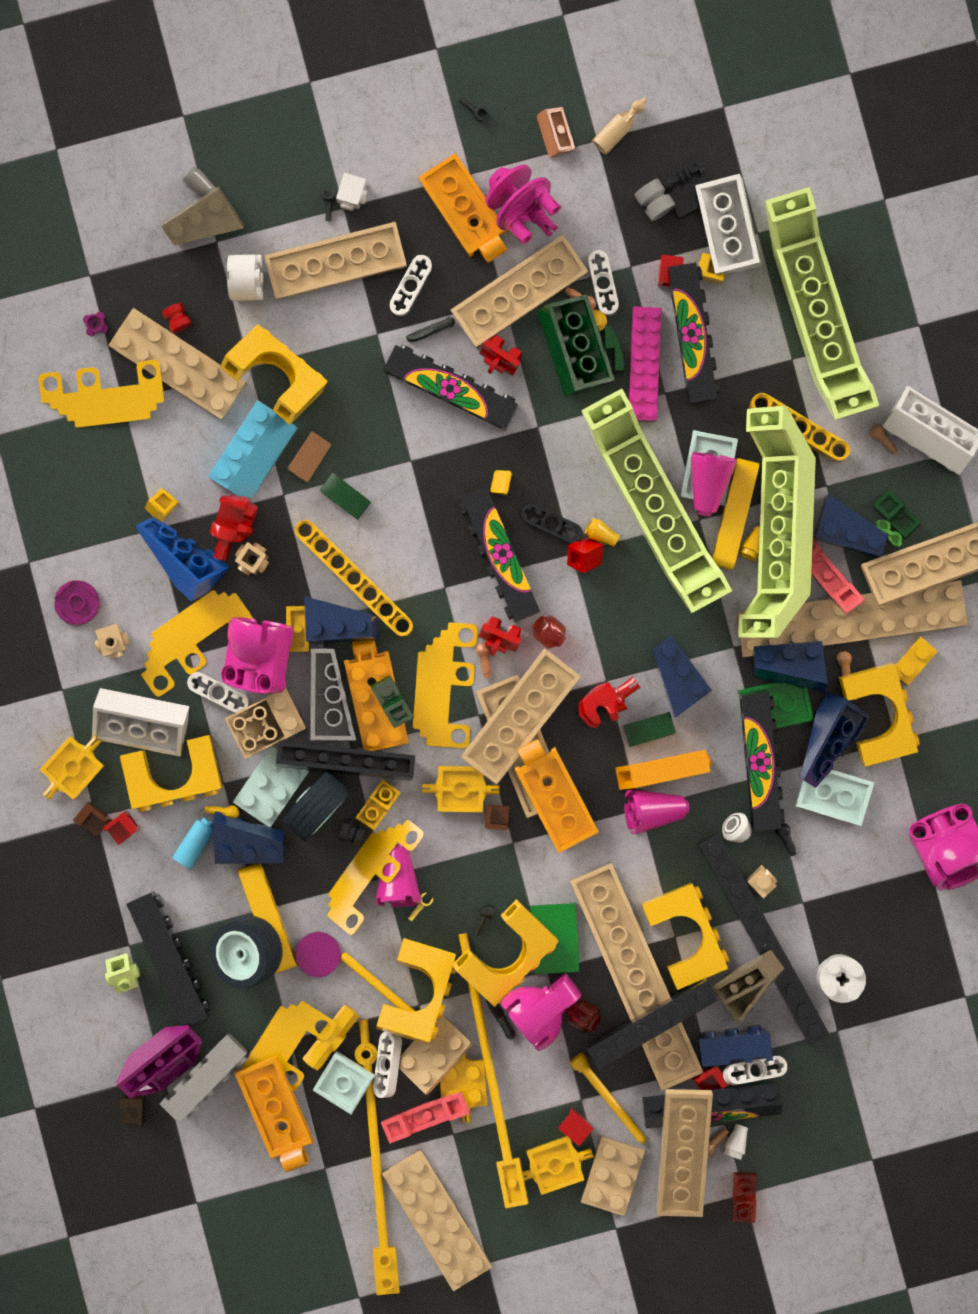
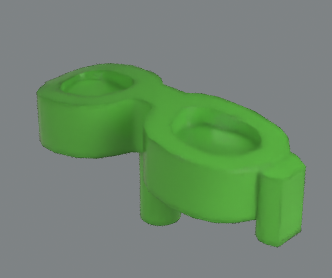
[875,520,902,547]

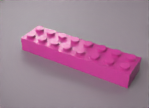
[629,307,662,422]

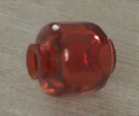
[532,615,566,649]
[566,999,601,1033]

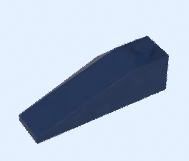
[800,691,871,788]

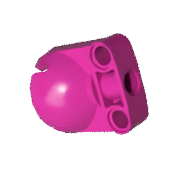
[221,617,294,693]
[909,804,978,891]
[501,974,581,1051]

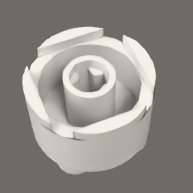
[227,254,265,301]
[816,954,866,1003]

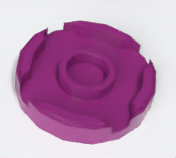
[54,580,100,625]
[295,931,341,978]

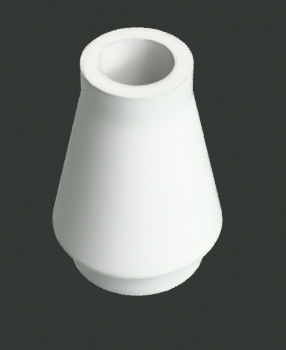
[723,1124,748,1160]

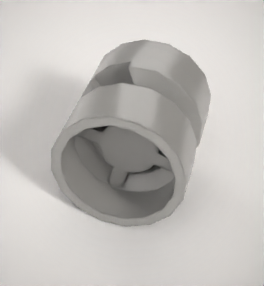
[634,178,676,222]

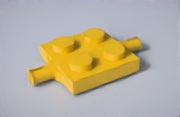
[40,736,105,800]
[422,766,499,812]
[440,1053,488,1123]
[523,1136,593,1195]

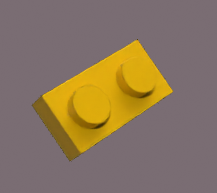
[286,606,310,652]
[895,637,938,686]

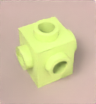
[105,953,140,994]

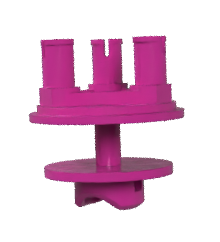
[485,164,561,245]

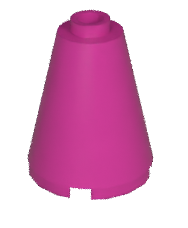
[691,452,736,516]
[624,789,689,835]
[375,844,421,907]

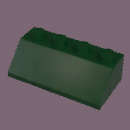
[537,294,615,397]

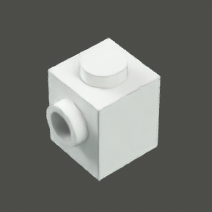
[336,173,368,211]

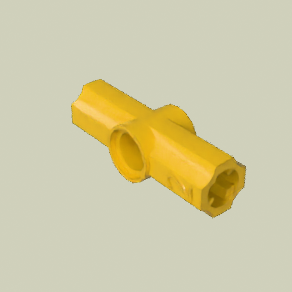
[302,1004,360,1071]

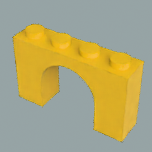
[220,324,328,425]
[838,663,920,767]
[120,735,223,812]
[641,883,730,990]
[452,899,559,1007]
[376,938,456,1045]

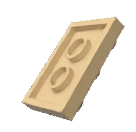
[399,1015,473,1095]
[581,1135,645,1216]

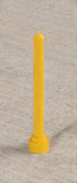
[340,952,415,1012]
[569,1052,646,1144]

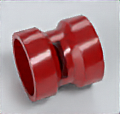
[162,302,192,333]

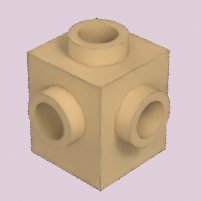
[235,542,269,576]
[95,623,130,660]

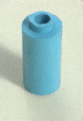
[172,817,213,869]

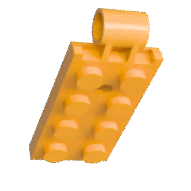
[418,153,508,263]
[344,640,409,751]
[514,739,599,853]
[234,1055,314,1172]

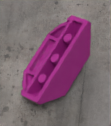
[116,1025,202,1098]

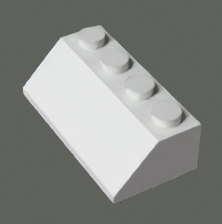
[695,174,762,274]
[882,386,978,475]
[92,688,189,757]

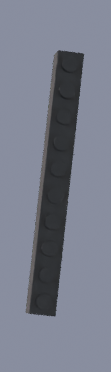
[697,832,830,1046]

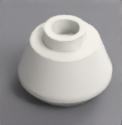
[722,813,752,843]

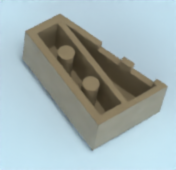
[161,186,244,245]
[712,950,784,1025]

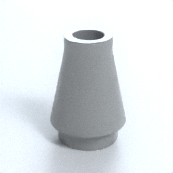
[183,167,216,195]

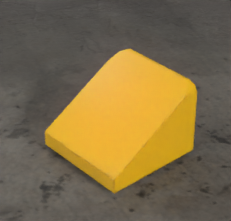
[491,470,512,496]
[145,488,179,522]

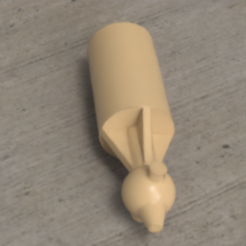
[592,98,647,155]

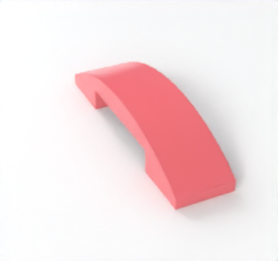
[811,538,865,614]
[381,1091,470,1143]

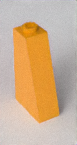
[615,750,711,790]

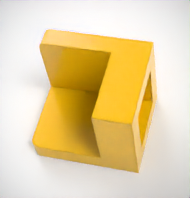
[698,253,724,285]

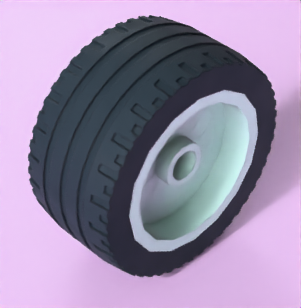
[282,772,350,842]
[209,916,283,988]

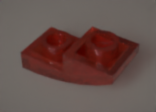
[732,1172,757,1223]

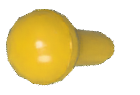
[205,805,239,819]

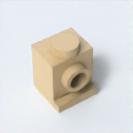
[745,865,777,898]

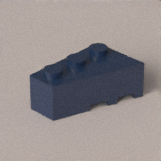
[813,494,888,558]
[304,596,379,644]
[651,636,712,718]
[752,641,828,693]
[213,811,285,864]
[697,1025,773,1067]

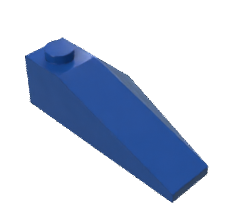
[136,517,230,602]

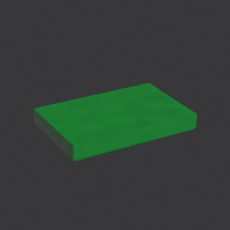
[738,682,814,729]
[530,903,579,974]

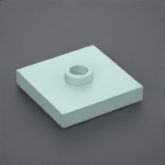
[313,1051,375,1115]

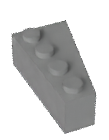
[309,649,356,740]
[160,1032,248,1123]

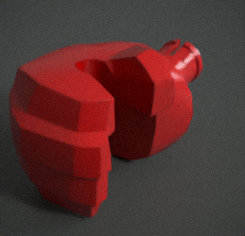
[210,495,258,561]
[578,676,641,728]

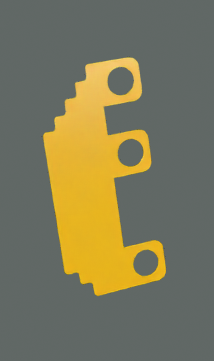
[38,360,164,428]
[141,590,254,696]
[413,622,478,748]
[327,820,423,935]
[242,1001,336,1091]

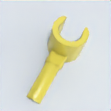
[408,893,433,921]

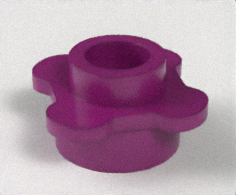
[83,312,108,337]

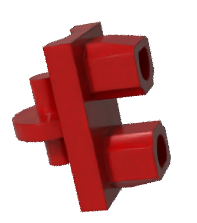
[479,335,522,376]
[478,616,521,656]

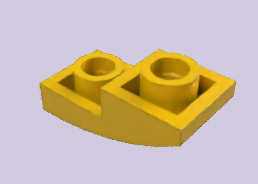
[355,779,401,832]

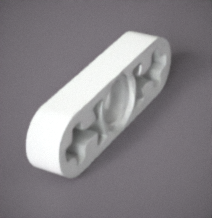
[588,250,619,316]
[390,255,432,317]
[187,672,249,713]
[373,1032,402,1098]
[723,1056,787,1086]

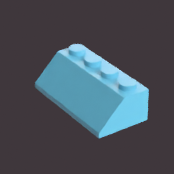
[208,400,298,499]

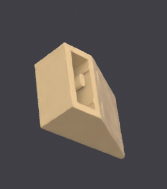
[224,688,308,759]

